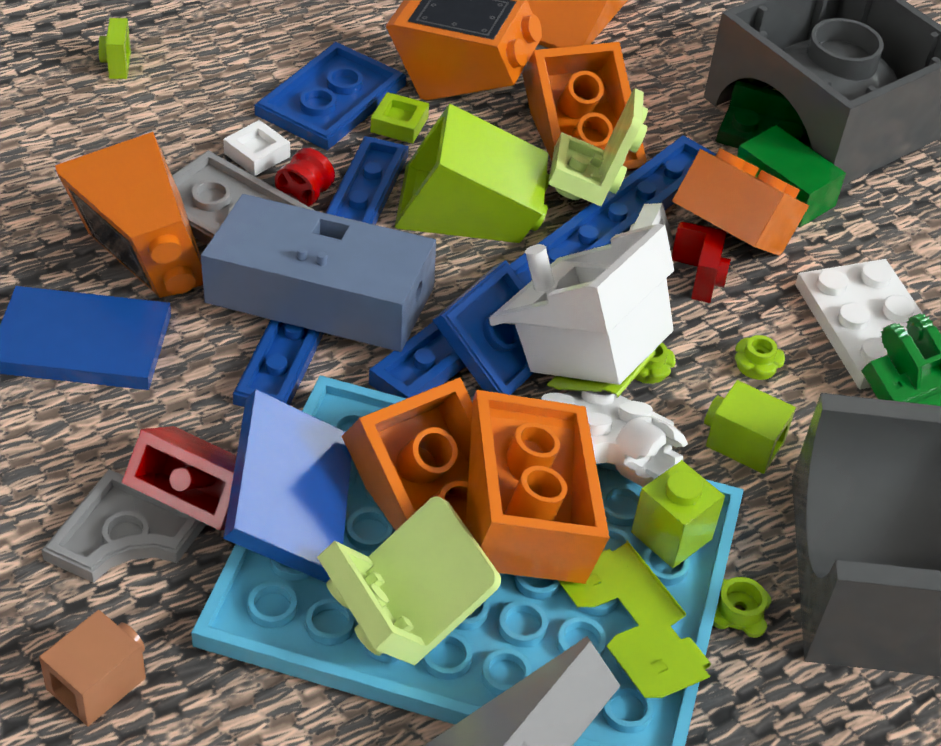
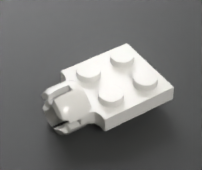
[541,390,688,487]

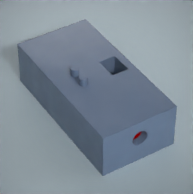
[201,194,436,352]

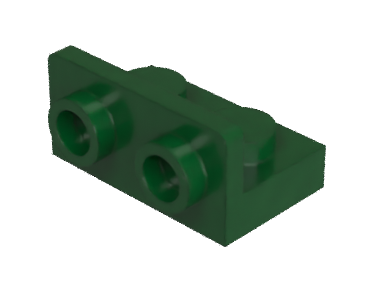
[715,80,811,149]

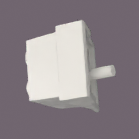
[489,224,674,385]

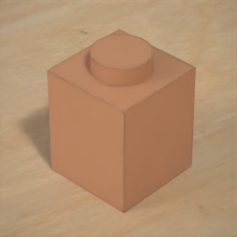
[39,610,146,726]

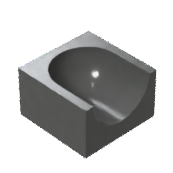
[704,0,941,186]
[792,393,941,677]

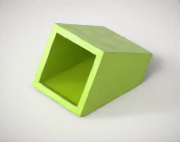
[395,103,550,243]

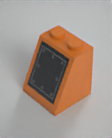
[386,0,542,101]
[55,132,203,298]

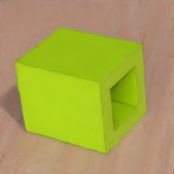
[704,380,796,474]
[631,460,725,568]

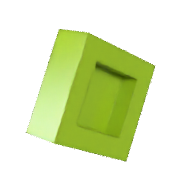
[99,18,131,79]
[370,92,429,144]

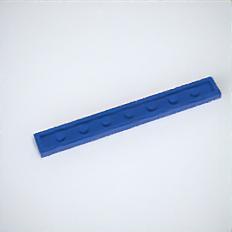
[233,136,409,407]

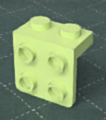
[548,88,648,206]
[317,496,501,666]

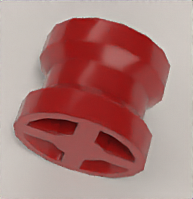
[275,148,335,207]

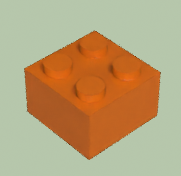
[672,148,809,256]

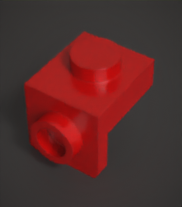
[672,222,731,303]

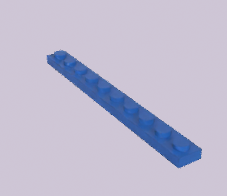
[369,135,716,399]

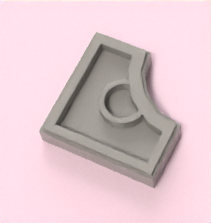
[42,469,206,583]

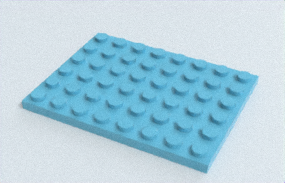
[191,375,744,746]

